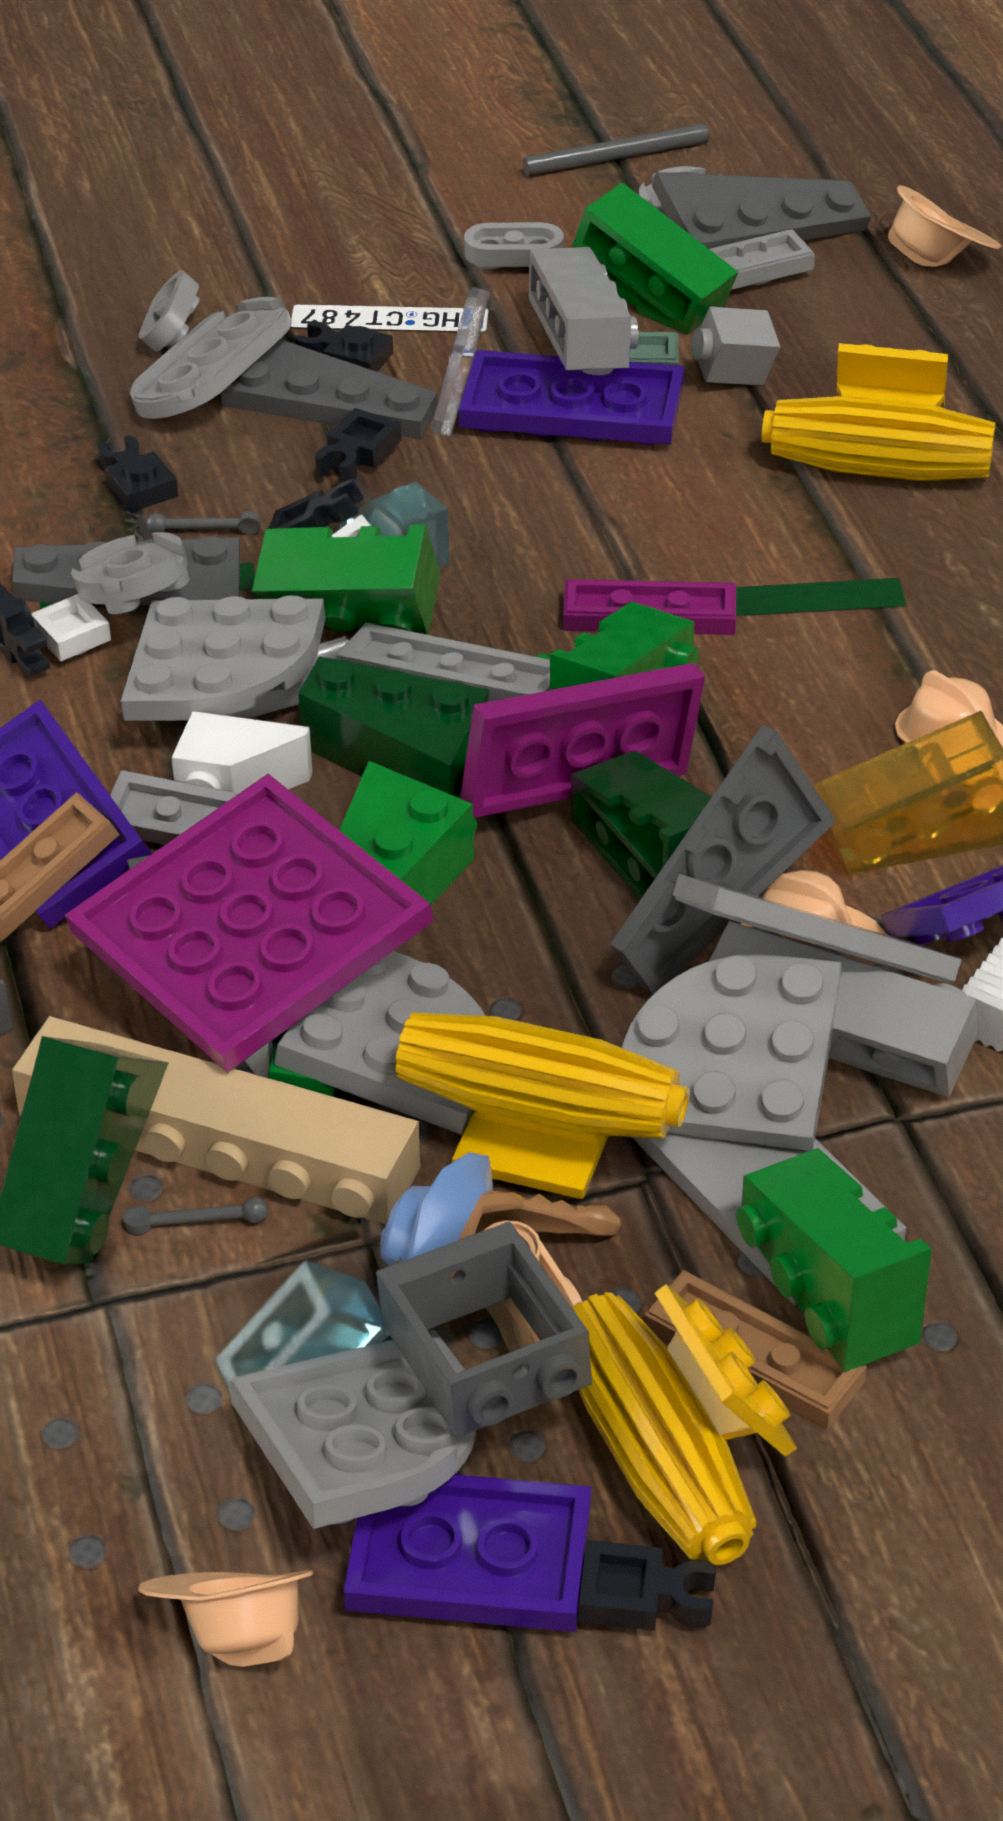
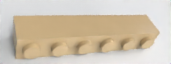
[12,1016,421,1224]

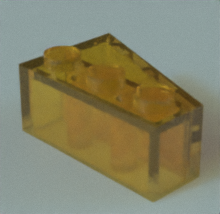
[813,711,1003,874]

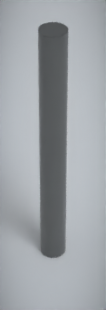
[523,123,709,177]

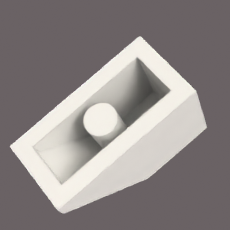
[172,711,313,793]

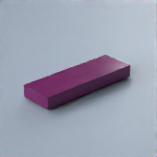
[563,579,736,635]

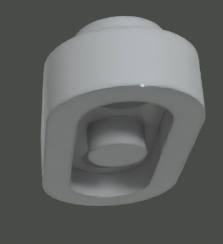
[464,222,564,270]
[138,270,200,352]

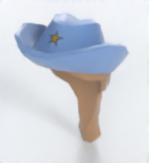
[380,1152,621,1278]

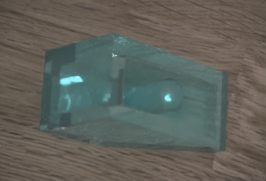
[340,481,450,567]
[215,1261,389,1391]

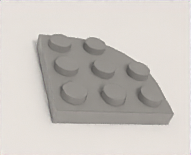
[121,596,326,721]
[274,951,485,1135]
[622,954,842,1151]
[231,1330,476,1529]

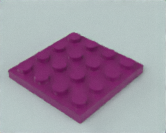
[65,774,434,1073]

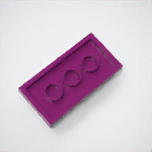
[460,663,705,818]

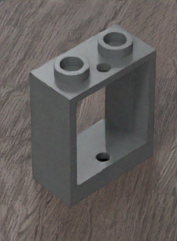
[376,1221,592,1438]

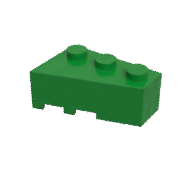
[252,524,441,635]
[339,761,474,905]
[736,1148,932,1373]

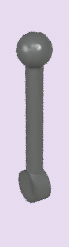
[146,511,261,535]
[123,1197,269,1236]

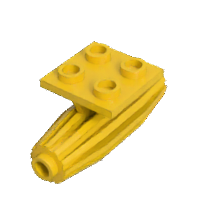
[761,343,996,481]
[395,1012,690,1199]
[572,1284,797,1565]

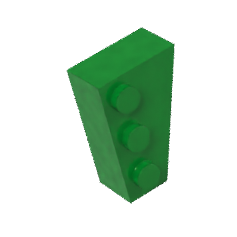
[571,182,738,335]
[550,601,699,690]

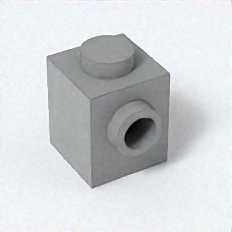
[692,307,780,385]

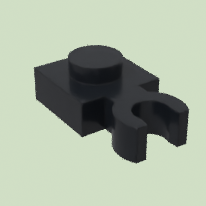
[295,321,393,372]
[315,408,402,483]
[98,435,179,513]
[268,479,364,529]
[0,583,51,677]
[578,1539,716,1631]

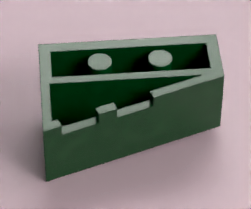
[298,656,489,797]
[571,750,712,900]
[0,1036,169,1265]

